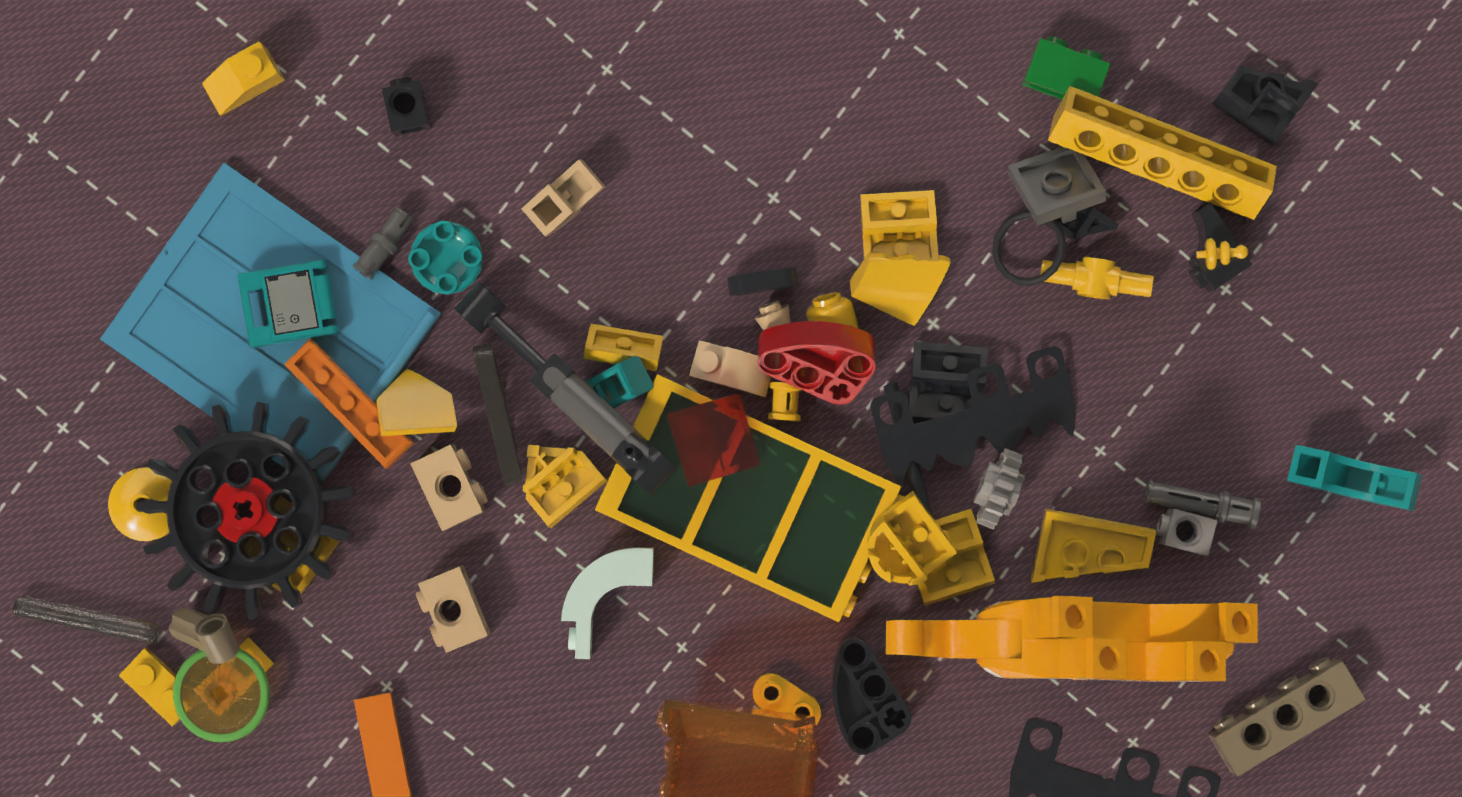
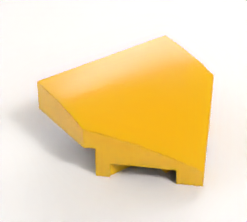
[376,368,457,436]
[523,445,607,528]

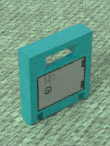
[237,260,339,349]

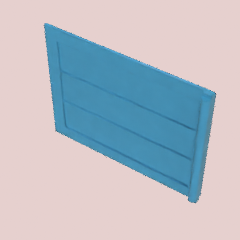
[100,163,441,484]

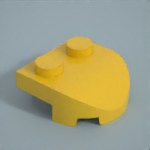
[868,491,957,586]

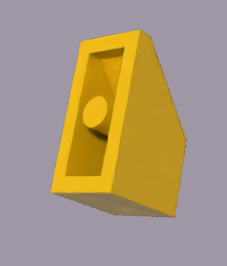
[202,41,285,116]

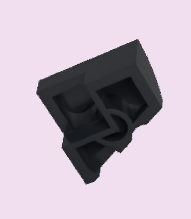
[1212,65,1318,146]

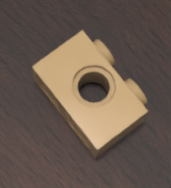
[411,445,488,531]
[416,565,491,653]

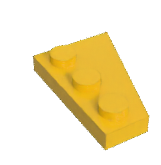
[1030,508,1156,583]

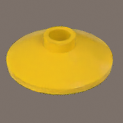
[108,467,172,541]

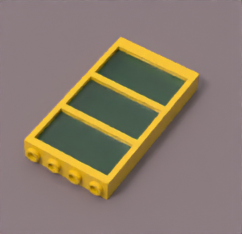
[595,374,904,622]

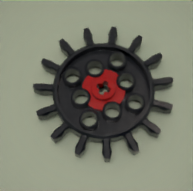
[137,402,356,619]

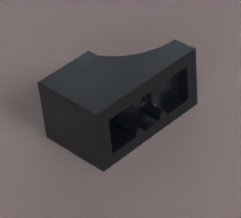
[1188,203,1252,292]

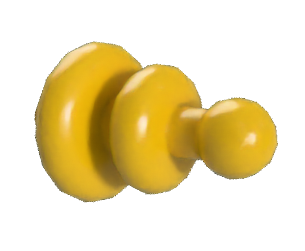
[1196,238,1248,270]

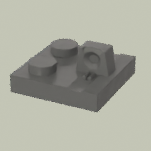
[1008,147,1107,226]

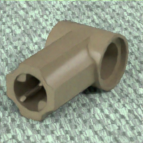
[169,607,240,664]

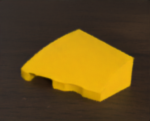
[849,253,950,326]

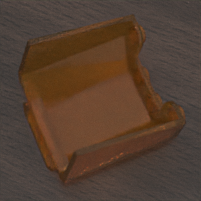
[657,698,819,797]

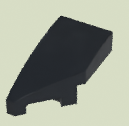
[1043,207,1119,239]

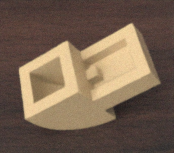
[521,159,606,237]
[689,340,771,397]

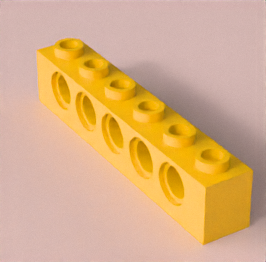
[1048,86,1277,220]

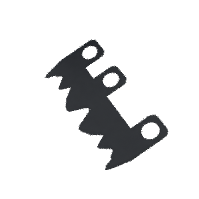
[870,346,1074,487]
[1009,718,1220,797]

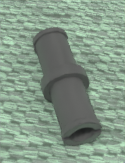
[352,207,414,280]

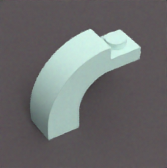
[561,547,654,659]

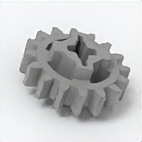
[973,448,1025,530]

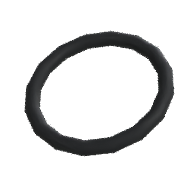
[992,210,1066,286]

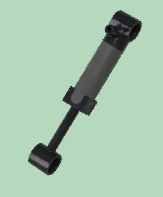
[454,282,678,496]

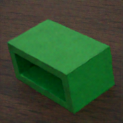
[1021,36,1110,100]

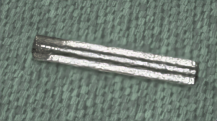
[13,596,160,644]

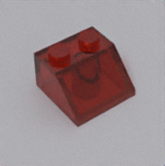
[667,394,761,487]

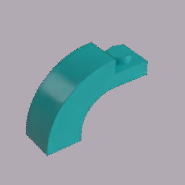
[1287,445,1423,511]

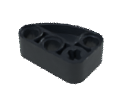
[831,635,912,755]

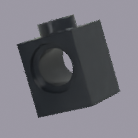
[382,77,432,137]

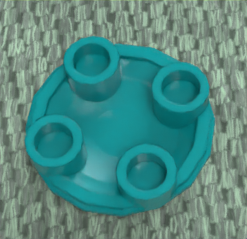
[408,221,483,295]

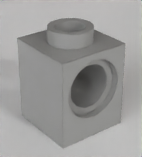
[1156,508,1218,556]

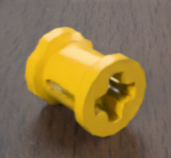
[768,382,801,421]

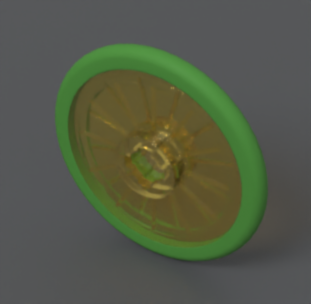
[173,649,270,742]

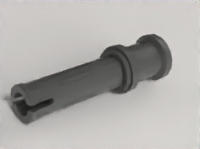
[1144,480,1261,530]

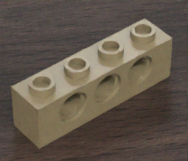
[1208,657,1366,777]

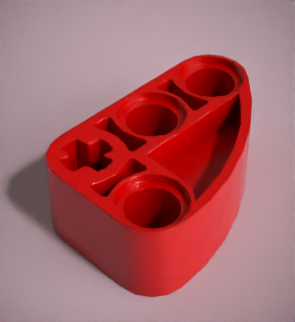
[758,321,876,405]

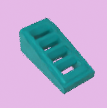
[586,356,653,409]

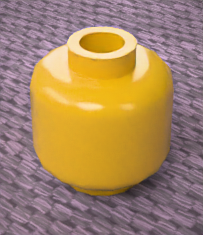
[806,292,858,328]

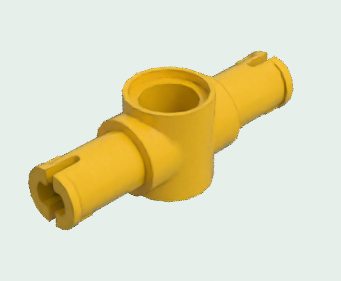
[1040,257,1154,299]

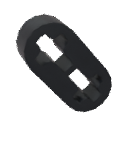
[727,267,799,296]

